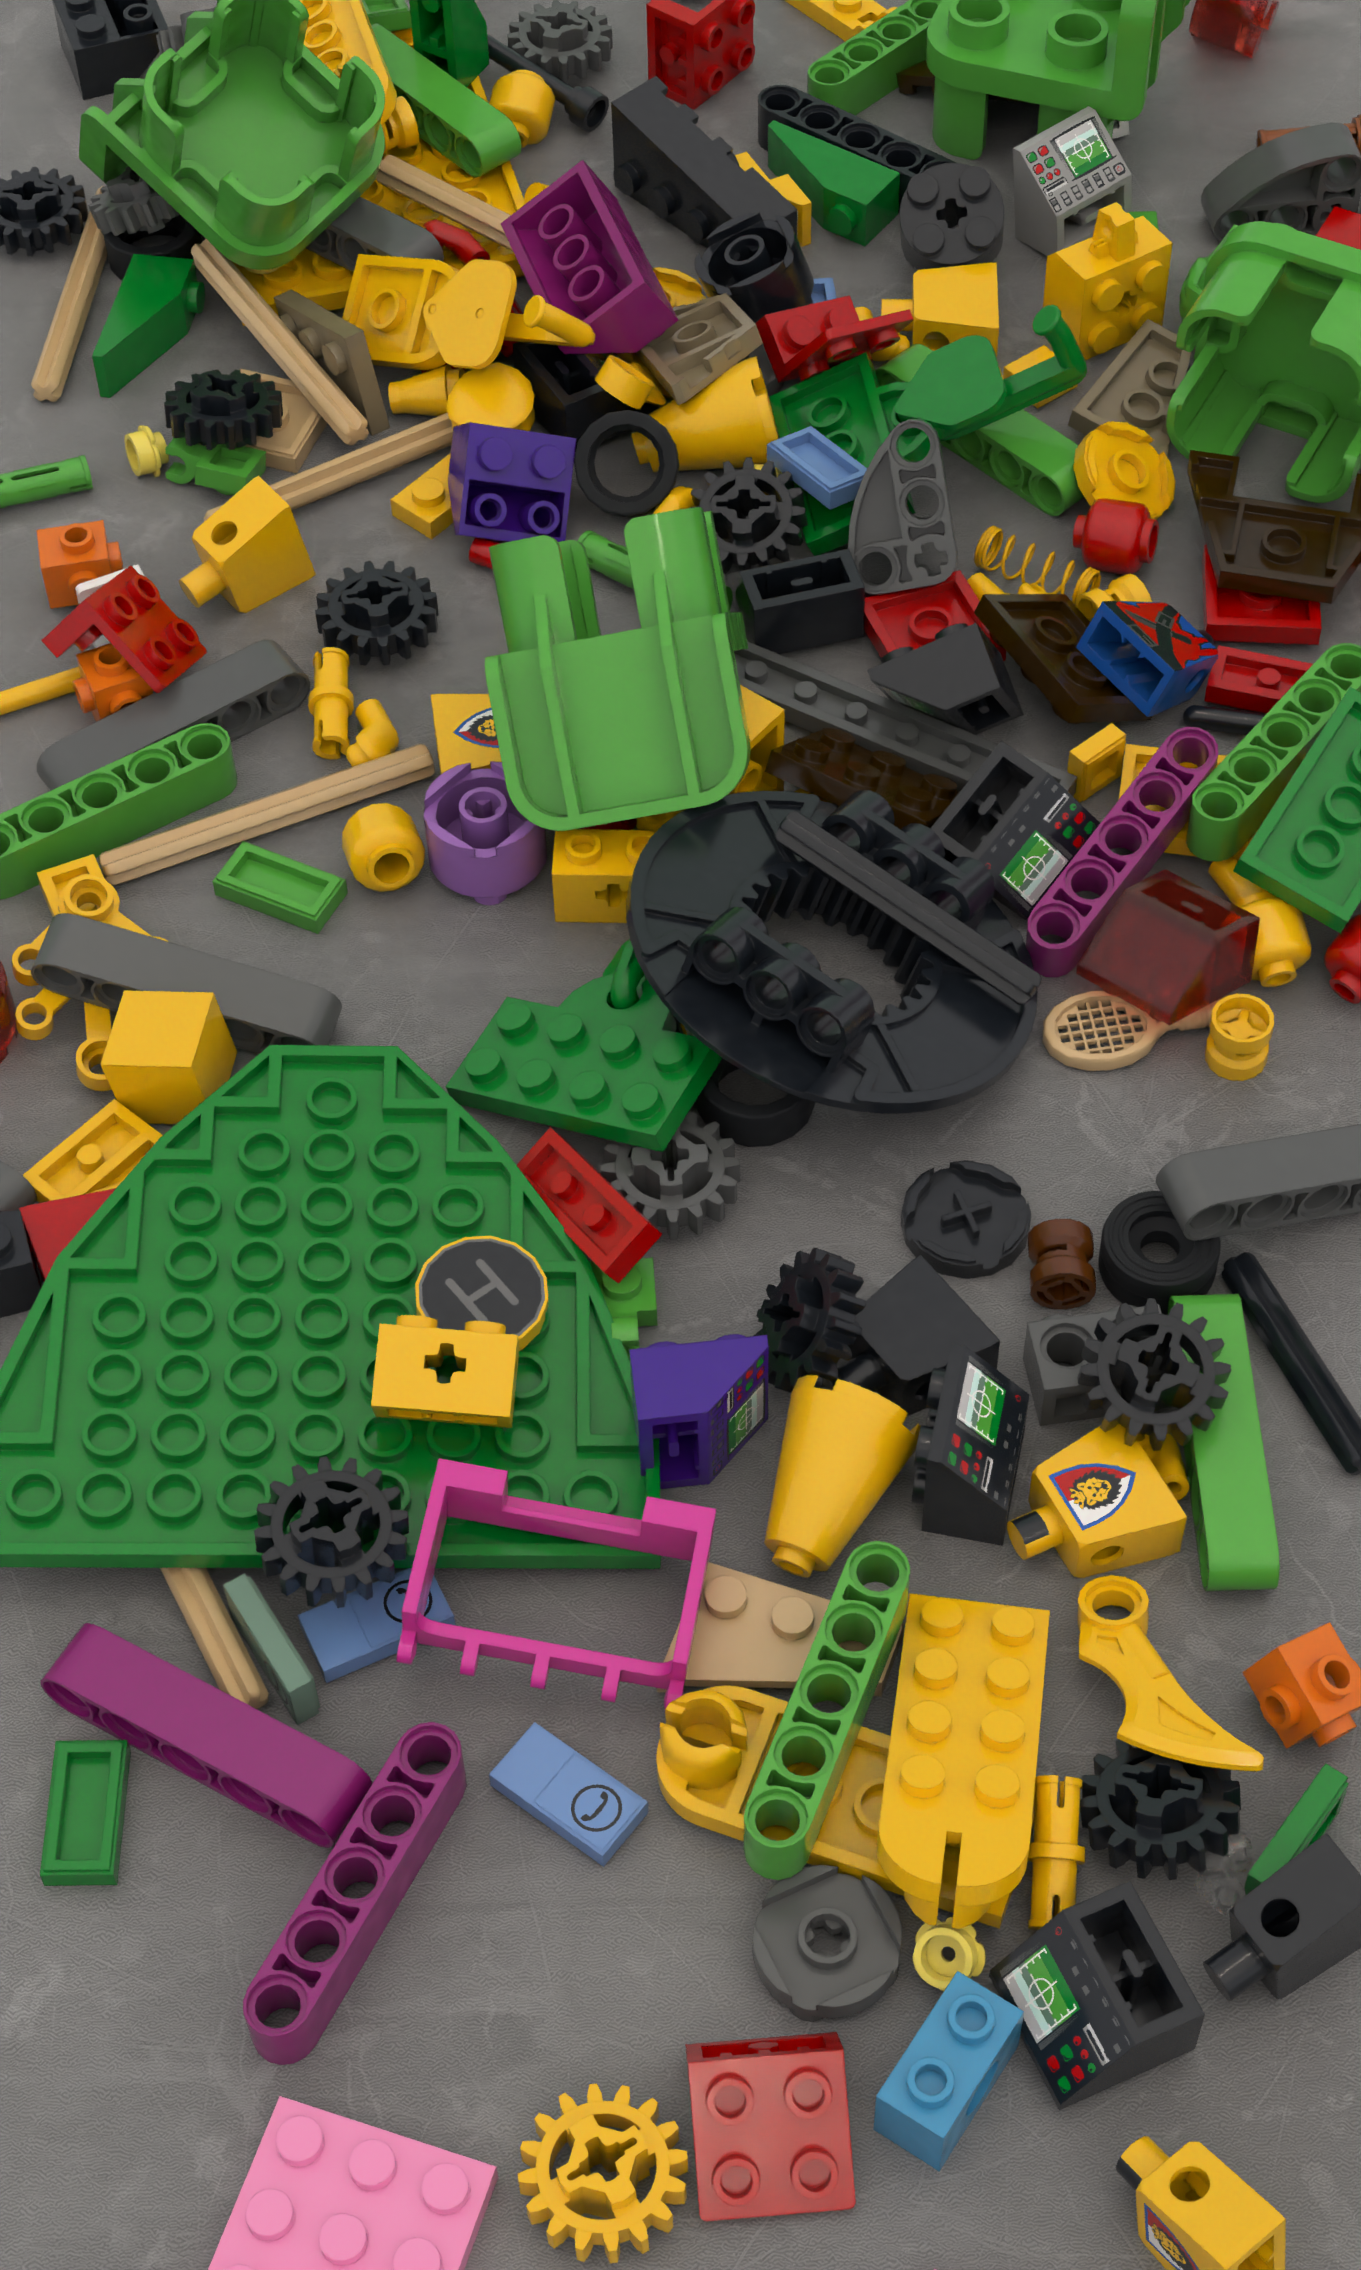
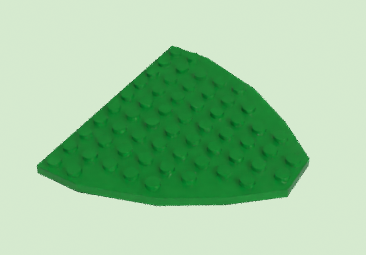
[0,1045,662,1569]

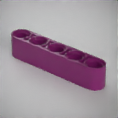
[1026,727,1218,977]
[41,1623,373,1848]
[243,1722,467,2065]

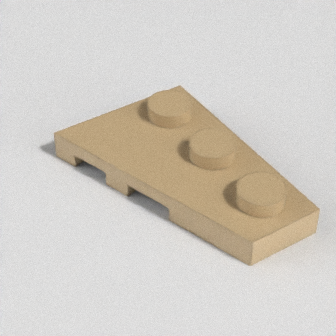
[657,1562,904,1696]

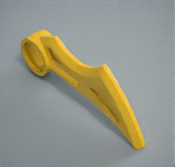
[595,353,674,409]
[1078,1575,1264,1772]

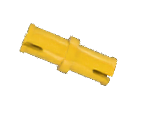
[308,647,354,759]
[1028,1775,1085,1930]

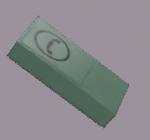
[223,1573,320,1725]

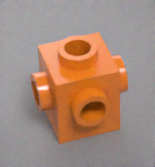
[36,520,124,609]
[72,643,153,722]
[1242,1622,1361,1749]

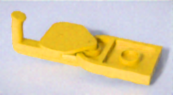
[342,254,596,370]

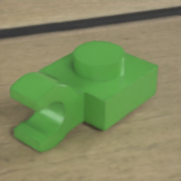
[165,437,266,495]
[589,1257,658,1361]

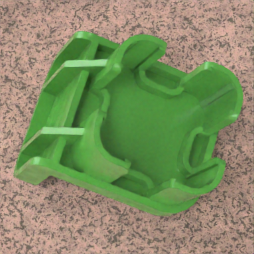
[79,0,385,270]
[926,0,1191,160]
[1166,221,1361,503]
[485,507,751,831]

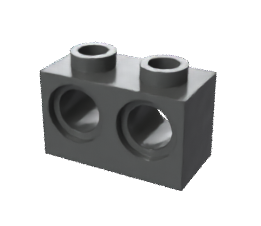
[1023,1304,1172,1426]

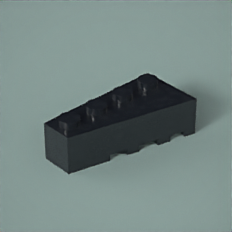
[611,76,797,248]

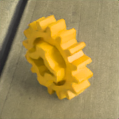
[518,2083,688,2264]

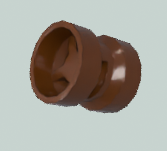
[1028,1219,1096,1310]

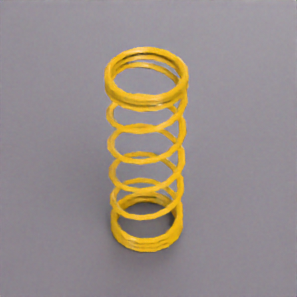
[974,525,1101,604]

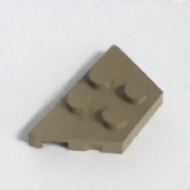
[635,293,763,405]

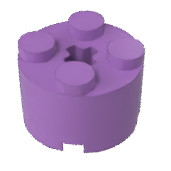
[423,761,547,905]

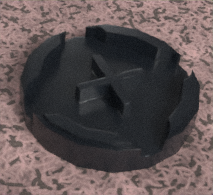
[901,1160,1031,1279]

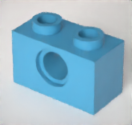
[873,1971,1024,2172]

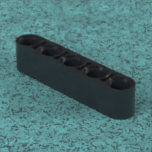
[758,85,957,228]

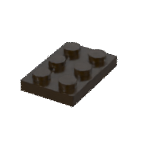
[974,594,1152,724]
[765,728,959,829]

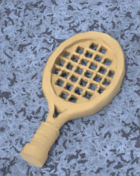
[1042,990,1221,1071]

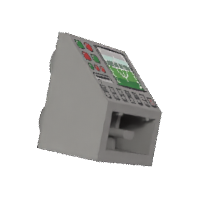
[1013,106,1132,256]

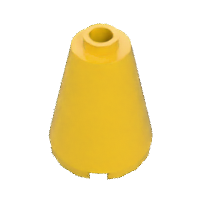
[631,356,779,473]
[764,1375,921,1578]

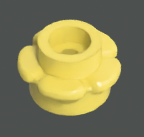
[124,425,169,478]
[912,1916,986,1991]

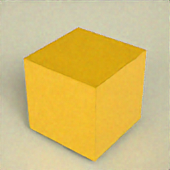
[100,990,237,1124]

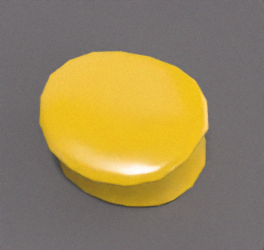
[446,362,535,431]

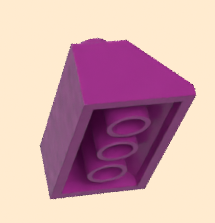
[501,160,679,354]

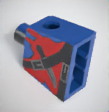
[1076,601,1218,717]

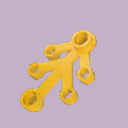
[12,874,168,1091]

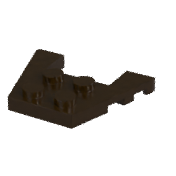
[1187,450,1361,604]

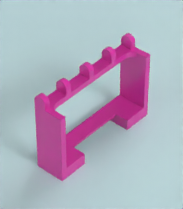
[397,1458,716,1709]

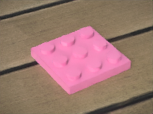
[208,2096,498,2270]

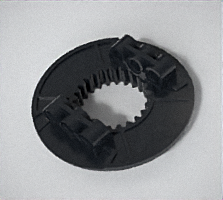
[626,790,1038,1114]

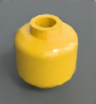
[489,70,555,148]
[342,803,425,892]
[1224,891,1311,987]

